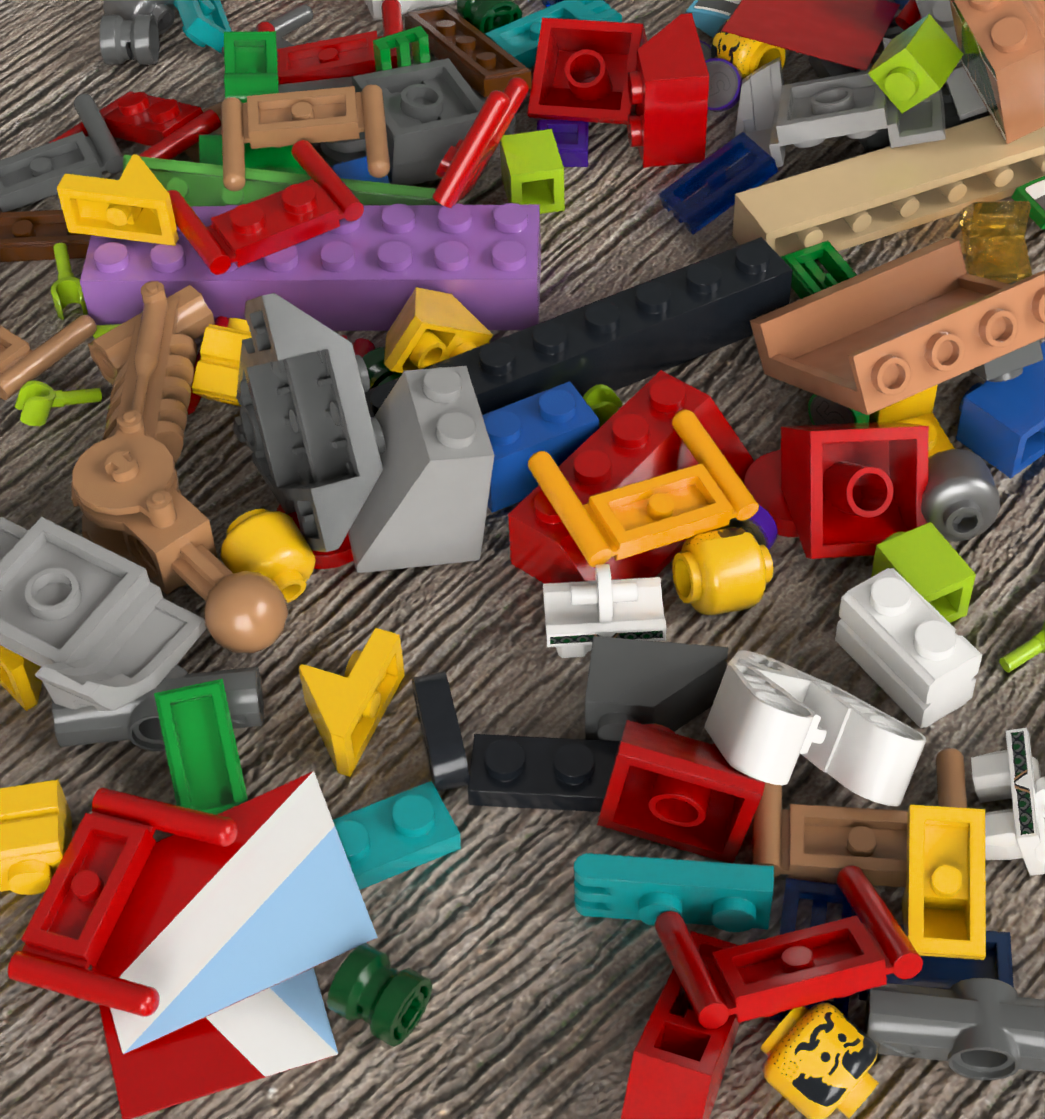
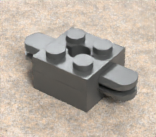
[320,58,516,186]

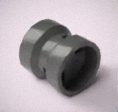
[100,14,160,65]

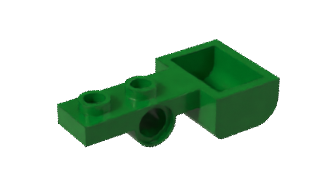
[199,31,308,175]

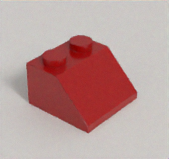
[627,13,709,168]
[527,18,647,125]
[781,421,929,559]
[597,720,765,863]

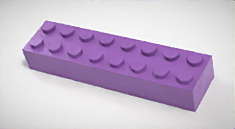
[80,203,541,331]

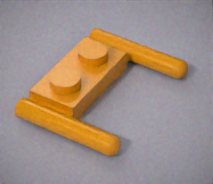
[528,410,759,567]

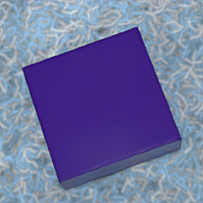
[537,120,589,167]

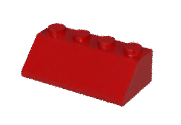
[508,370,754,584]

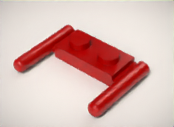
[255,0,403,85]
[432,77,529,208]
[49,91,221,160]
[167,140,364,275]
[8,788,238,1017]
[655,865,923,1029]

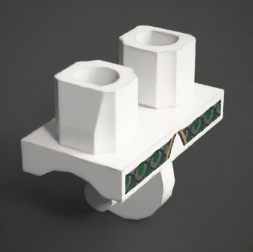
[543,564,666,658]
[971,728,1045,876]

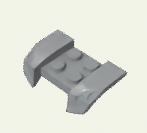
[730,38,946,175]
[0,517,207,711]

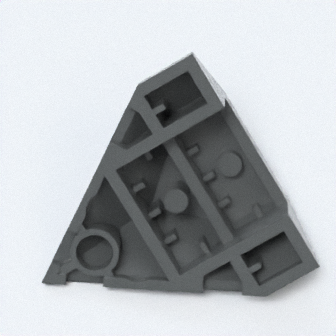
[233,293,385,552]

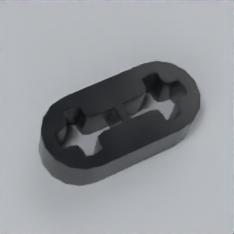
[411,671,470,791]

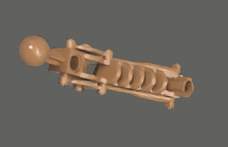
[71,281,288,653]

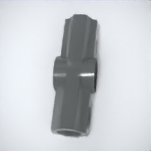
[52,665,264,751]
[864,978,1045,1080]

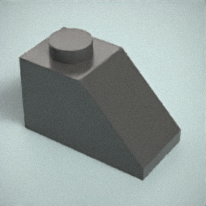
[585,636,728,741]

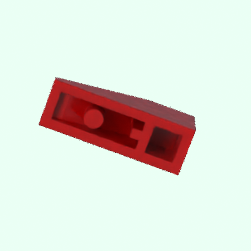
[621,931,740,1119]

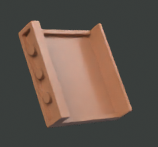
[750,238,1045,415]

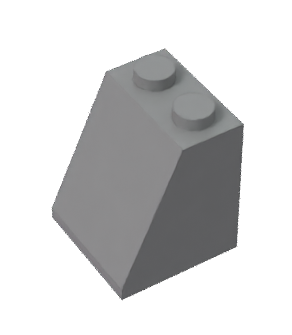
[348,366,494,573]

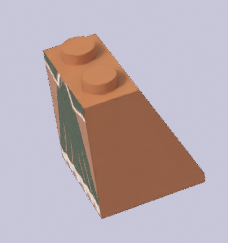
[949,0,1045,144]

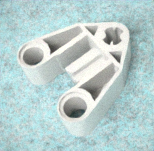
[704,650,926,806]

